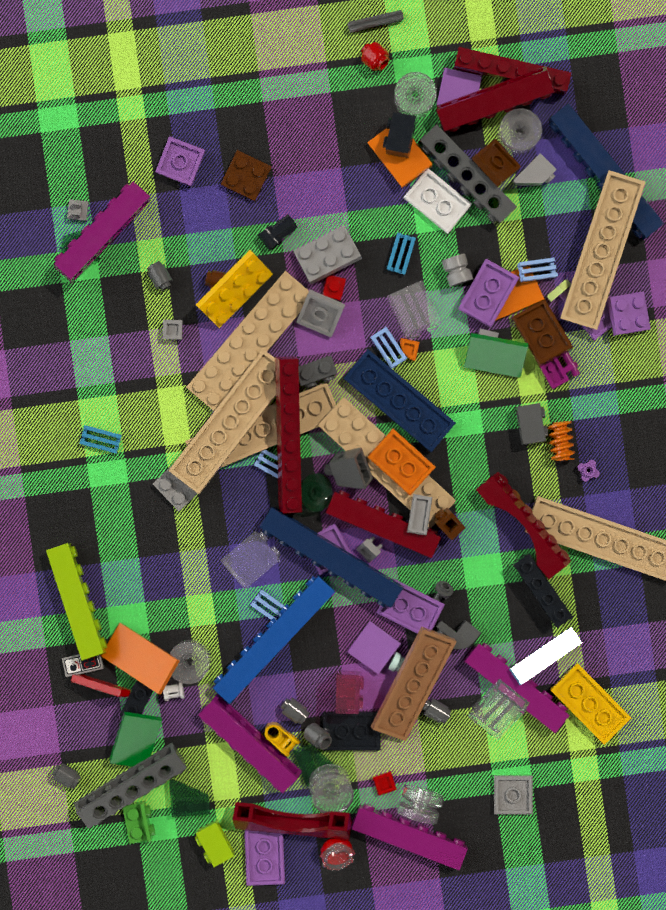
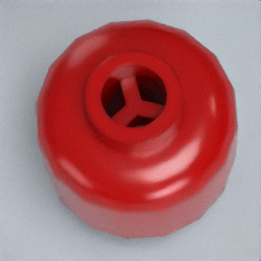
[361,42,390,71]

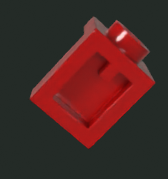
[322,275,346,302]

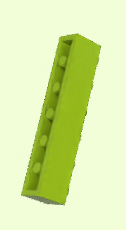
[46,543,108,660]

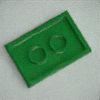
[464,333,528,378]
[109,712,162,767]

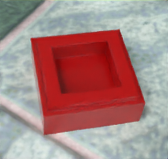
[373,771,397,796]

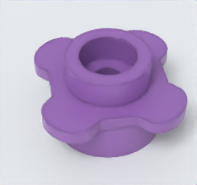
[578,460,600,481]

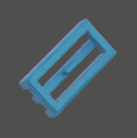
[387,233,416,275]
[79,425,122,454]

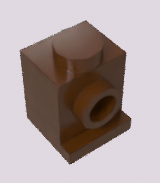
[433,508,466,540]

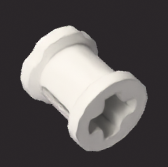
[163,681,185,701]

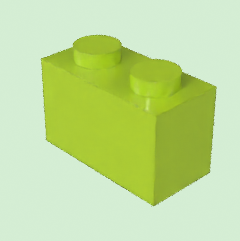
[195,819,235,867]

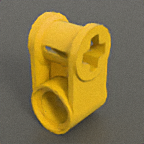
[265,722,301,757]

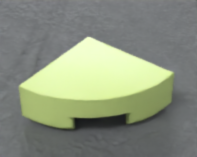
[547,279,571,302]

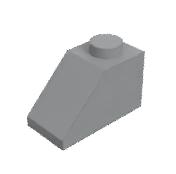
[512,153,557,186]

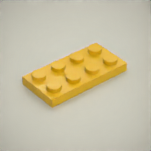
[196,250,273,328]
[550,663,631,745]

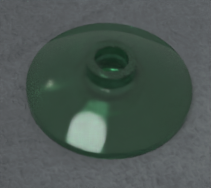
[301,473,333,512]

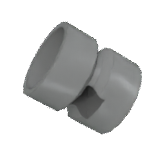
[441,254,473,287]

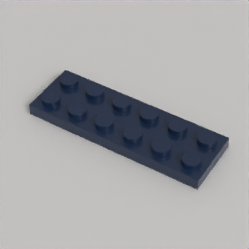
[343,349,456,452]

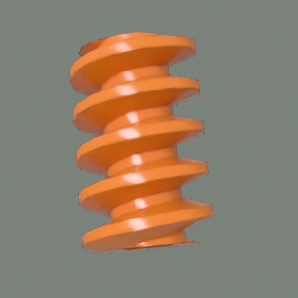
[548,421,575,461]

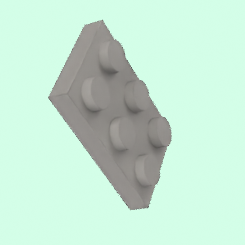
[293,225,362,285]

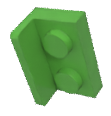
[123,800,155,844]

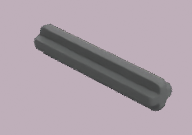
[347,10,404,33]

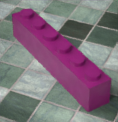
[54,181,150,283]
[464,642,570,733]
[198,693,302,793]
[351,803,468,870]

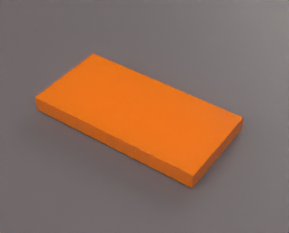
[101,623,180,694]

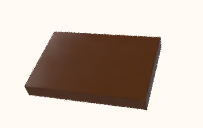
[511,299,573,367]

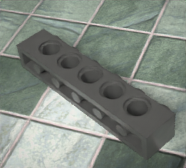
[419,124,517,225]
[74,743,187,829]

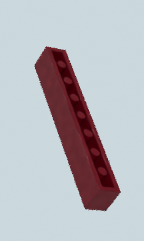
[275,356,302,513]

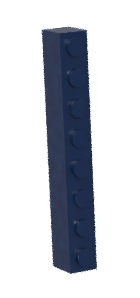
[549,103,664,240]
[260,506,404,608]

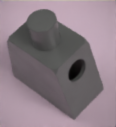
[324,447,373,489]

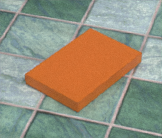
[368,128,433,188]
[495,266,544,321]
[367,428,436,495]

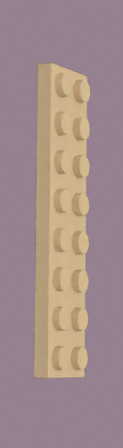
[560,170,646,330]
[186,271,309,411]
[168,349,276,495]
[185,382,336,468]
[318,397,456,528]
[525,496,666,581]

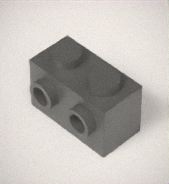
[299,355,338,389]

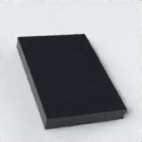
[323,711,381,750]

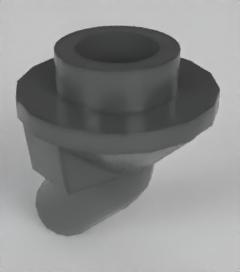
[433,581,453,601]

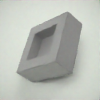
[163,320,183,340]

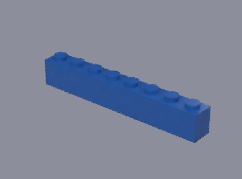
[213,575,335,704]

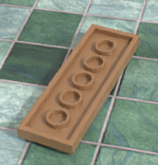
[371,626,457,741]

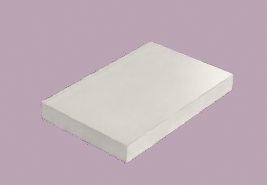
[403,169,472,234]

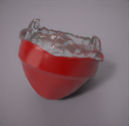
[320,838,355,871]

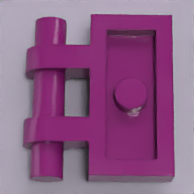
[537,351,580,389]

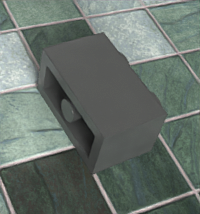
[515,403,548,445]

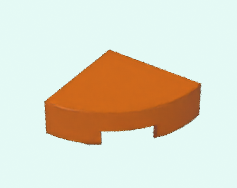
[400,338,419,361]

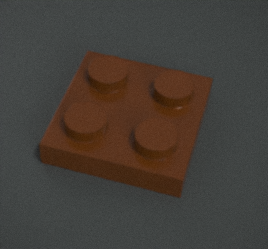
[472,139,521,187]
[221,150,272,202]

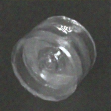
[394,72,437,118]
[498,108,542,155]
[170,639,211,684]
[308,764,354,813]
[397,785,444,824]

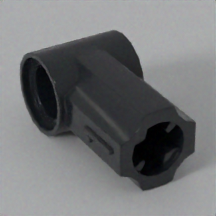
[258,214,298,251]

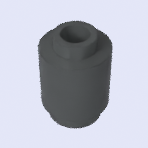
[147,261,173,291]
[280,697,310,725]
[422,698,451,724]
[304,723,332,750]
[51,763,81,789]

